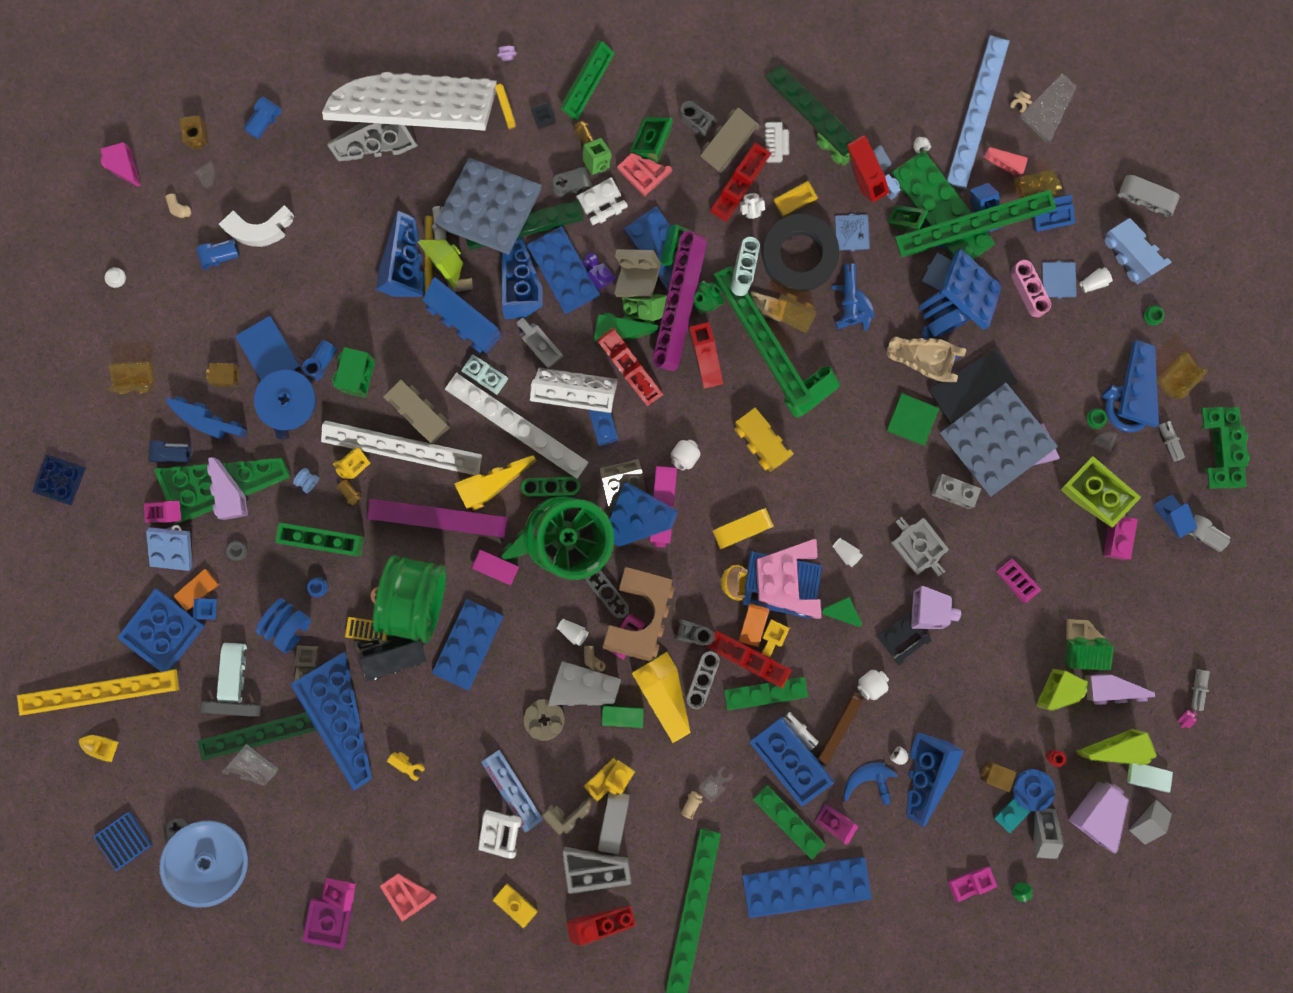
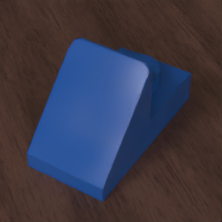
[1154,495,1197,538]

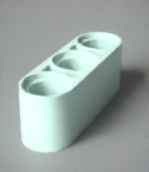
[731,237,760,296]
[217,643,247,703]

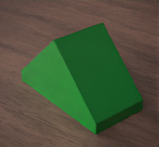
[887,205,928,233]
[821,597,862,627]

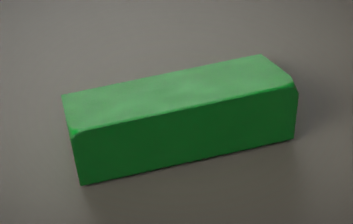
[660,224,691,268]
[602,705,644,728]

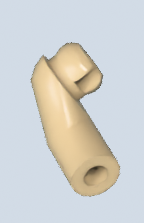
[584,646,605,673]

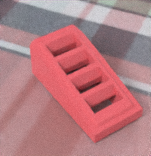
[984,147,1028,178]

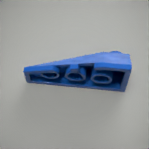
[376,211,425,297]
[502,238,543,319]
[907,733,963,827]

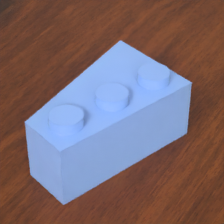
[1104,218,1172,284]

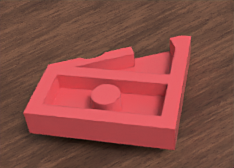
[617,153,672,197]
[380,873,437,922]

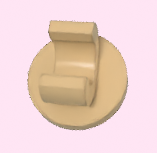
[1011,91,1032,113]

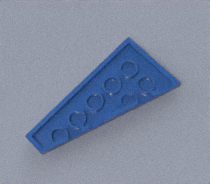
[290,652,372,790]

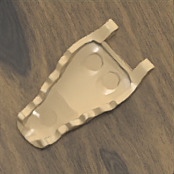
[887,337,966,382]

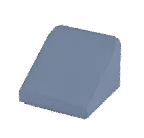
[873,146,891,172]

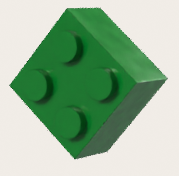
[332,347,376,398]

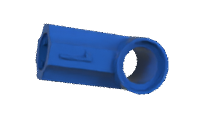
[243,97,282,140]
[196,239,240,269]
[302,339,338,380]

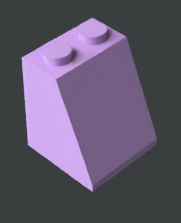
[1069,781,1128,853]

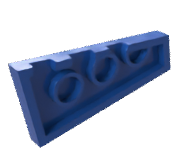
[1118,340,1159,428]

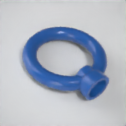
[1101,384,1146,432]

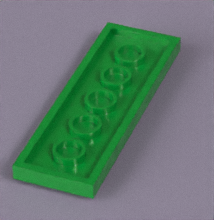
[891,150,995,260]

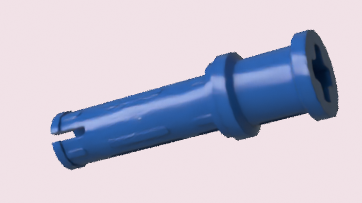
[841,264,860,325]

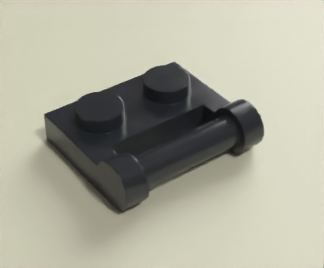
[876,612,931,666]

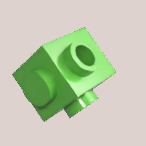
[582,138,611,175]

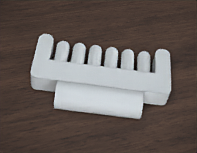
[765,122,789,162]

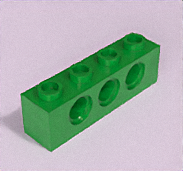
[275,523,365,557]

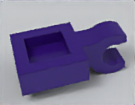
[582,252,615,290]

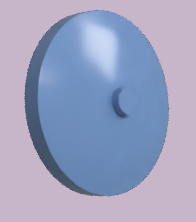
[160,820,248,907]

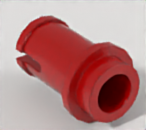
[1045,750,1066,767]

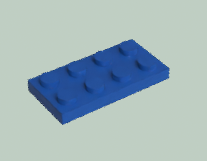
[624,207,702,291]
[527,226,600,315]
[432,599,504,691]
[749,717,834,807]

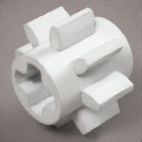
[740,194,765,218]

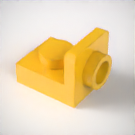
[333,448,370,479]
[604,760,635,795]

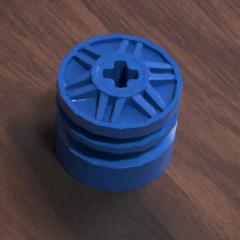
[918,291,971,338]
[256,598,312,653]

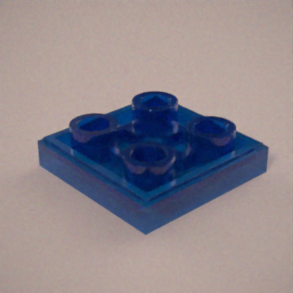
[32,454,86,506]

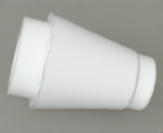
[1079,268,1112,293]
[832,538,863,567]
[557,619,589,646]

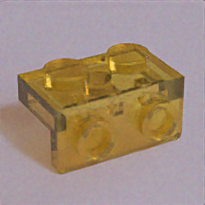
[1014,170,1062,199]
[771,292,817,334]
[1157,352,1208,400]
[108,361,155,394]

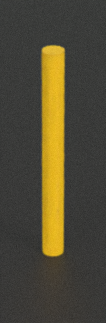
[425,216,433,294]

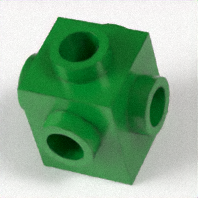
[693,281,725,315]

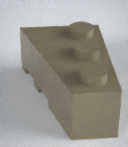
[701,107,761,172]
[384,380,450,444]

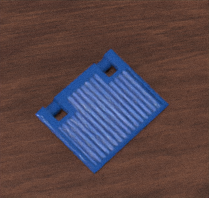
[742,551,822,618]

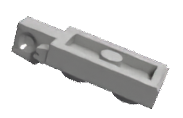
[517,318,563,369]

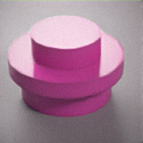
[1177,709,1197,729]

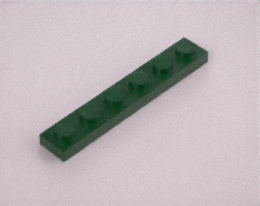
[766,64,857,157]
[466,200,584,251]
[197,712,317,761]

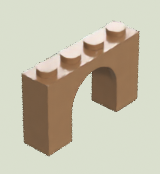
[603,567,675,662]

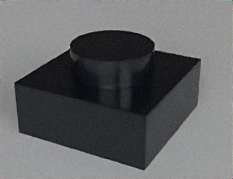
[531,102,556,129]

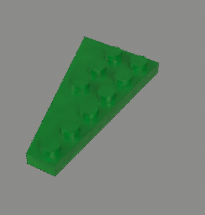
[154,458,291,525]

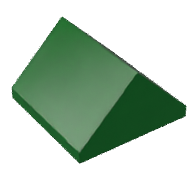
[629,117,673,164]

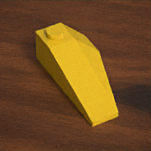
[455,455,536,511]
[632,652,691,743]

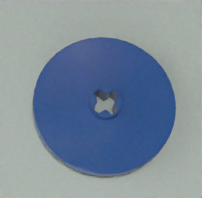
[254,370,316,430]

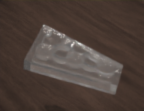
[1020,73,1076,144]

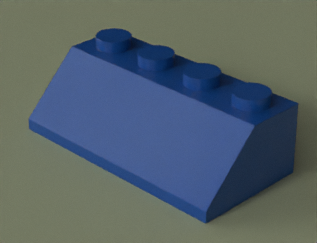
[423,277,502,354]

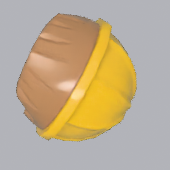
[720,565,748,600]

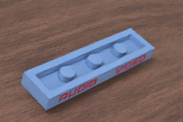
[481,750,543,832]

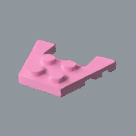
[756,539,821,619]

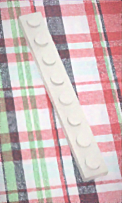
[445,373,589,479]
[321,421,482,475]

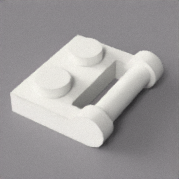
[479,810,522,858]

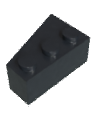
[353,635,426,681]

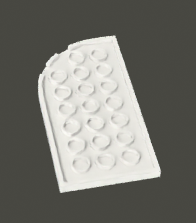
[322,72,496,130]

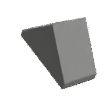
[1129,799,1172,844]

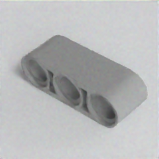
[1118,175,1180,217]
[686,651,719,709]
[598,792,630,854]

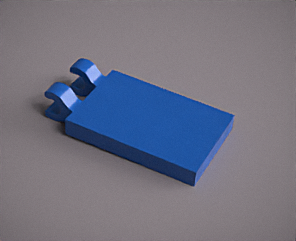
[235,316,301,380]

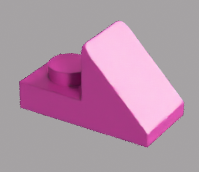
[815,804,859,844]
[322,878,356,911]

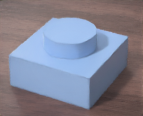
[885,174,901,199]

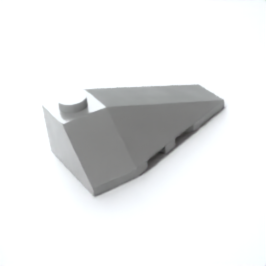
[327,122,418,161]

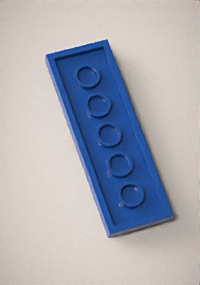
[742,856,872,918]

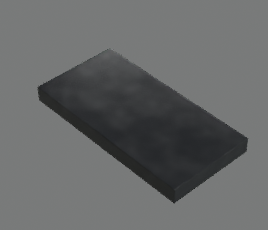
[928,348,1018,424]

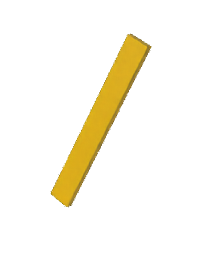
[17,669,179,716]

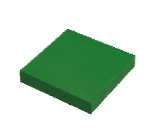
[886,394,939,446]

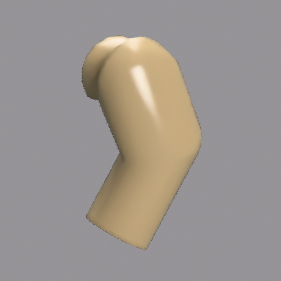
[165,194,191,218]

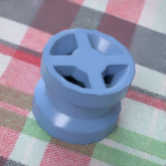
[293,468,319,493]

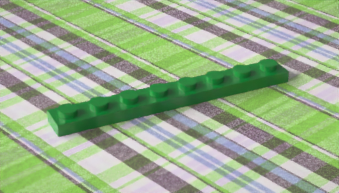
[894,190,1056,258]
[713,266,812,408]
[666,828,721,993]

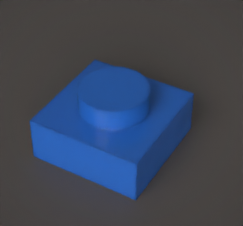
[193,598,217,619]

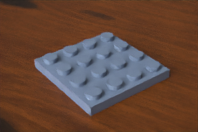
[435,158,542,255]
[940,383,1058,497]

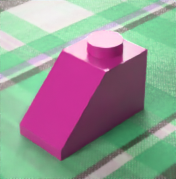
[100,142,141,186]

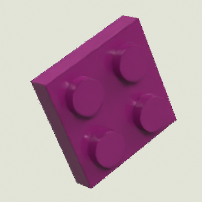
[302,898,353,949]

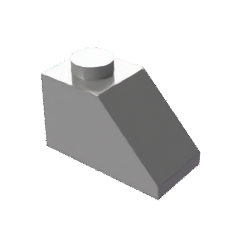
[1033,809,1064,859]

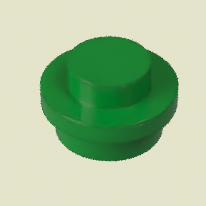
[1143,306,1164,326]
[1086,408,1107,429]
[1011,883,1033,902]

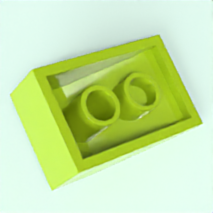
[1061,456,1141,527]
[1076,729,1157,765]

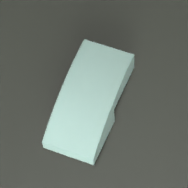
[461,354,508,395]
[1127,763,1173,793]

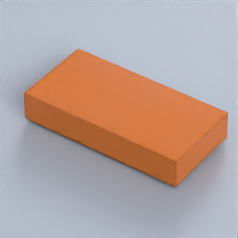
[174,569,219,611]
[739,603,769,647]

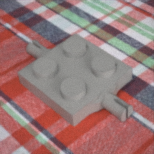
[891,517,949,576]

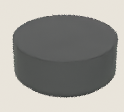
[226,541,248,561]

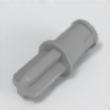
[1158,421,1185,462]
[1191,669,1210,711]

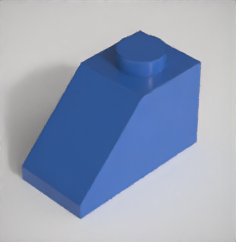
[970,183,1002,233]

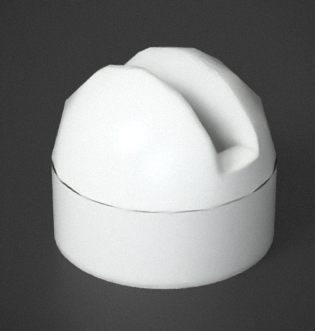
[913,137,931,154]
[890,746,908,765]

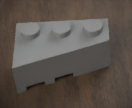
[549,661,621,706]
[563,846,631,893]

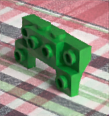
[1199,407,1250,489]

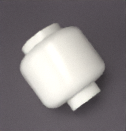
[671,440,700,470]
[857,670,889,700]

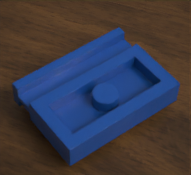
[1032,195,1075,232]

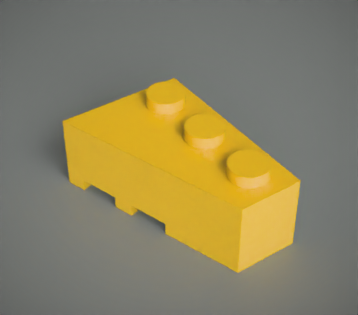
[734,408,794,472]

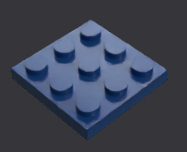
[941,249,1002,330]
[117,589,206,672]

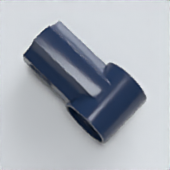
[148,441,191,463]

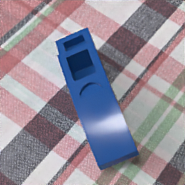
[166,396,247,440]

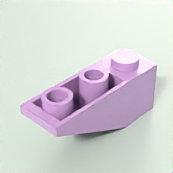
[207,457,248,520]
[1085,674,1155,705]

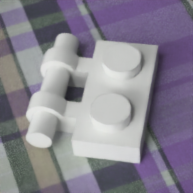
[577,178,628,225]

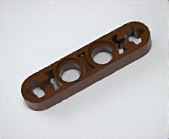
[816,691,864,766]

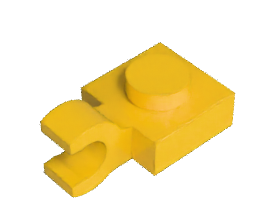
[761,620,790,657]
[387,752,425,781]

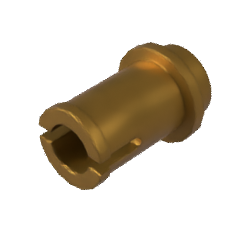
[574,121,595,145]
[337,479,362,506]

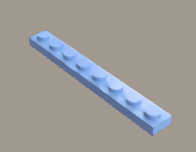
[947,35,1009,189]

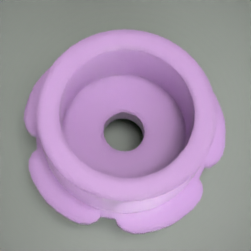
[497,46,517,61]

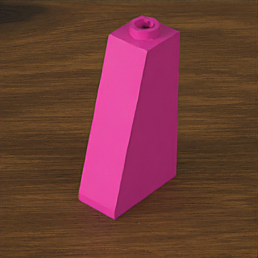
[650,466,677,547]

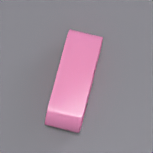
[1010,260,1051,317]

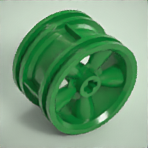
[524,496,614,580]
[373,555,446,643]

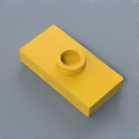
[493,884,538,928]

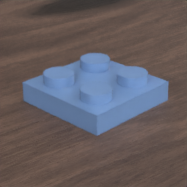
[146,527,192,571]

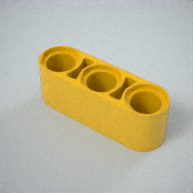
[712,508,774,549]

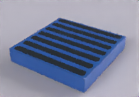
[93,812,152,871]

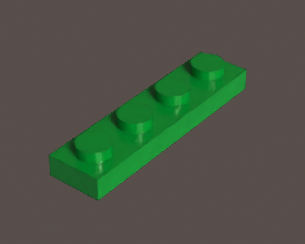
[560,41,615,120]
[724,677,808,710]
[753,785,826,859]

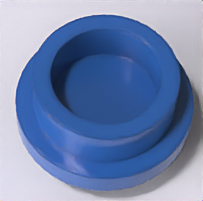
[307,577,328,598]

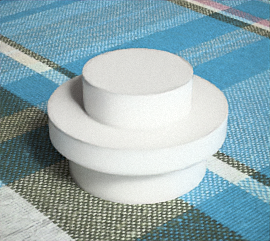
[105,268,126,288]

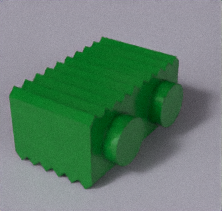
[1065,637,1114,670]

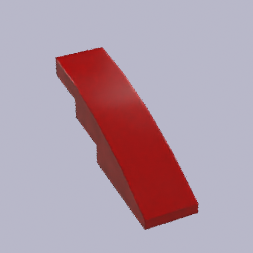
[710,142,772,223]
[597,328,664,406]
[707,630,792,688]

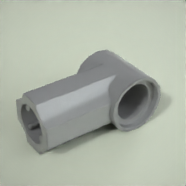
[1186,515,1230,552]

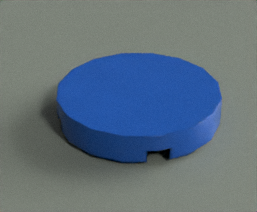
[1012,769,1055,811]

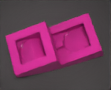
[471,549,519,585]
[948,867,997,902]

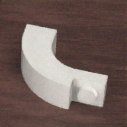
[219,205,294,246]

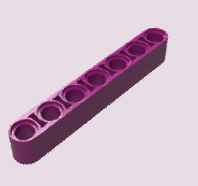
[653,230,707,371]
[366,499,507,538]

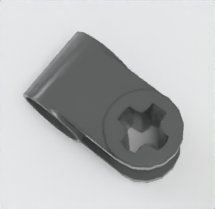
[680,101,718,139]
[553,167,592,197]
[674,619,715,646]

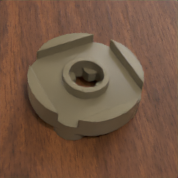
[524,699,565,741]

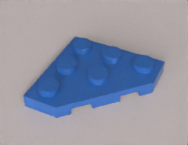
[610,483,679,547]

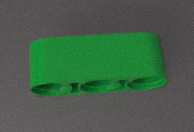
[784,366,840,418]
[521,477,581,498]

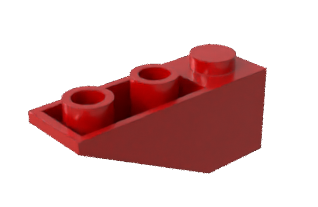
[847,135,890,203]
[689,322,723,389]
[566,906,636,946]

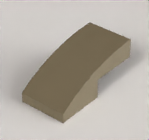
[294,645,319,681]

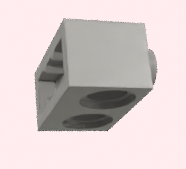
[931,474,981,509]

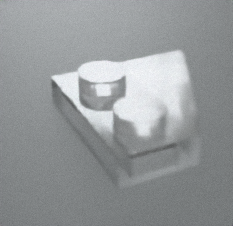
[222,744,279,786]

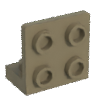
[614,249,661,298]
[600,459,647,513]
[542,797,592,835]

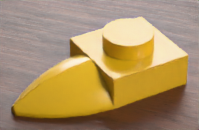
[78,735,119,762]

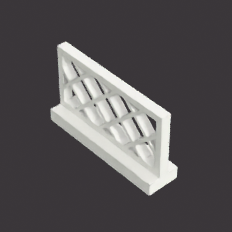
[530,368,618,413]

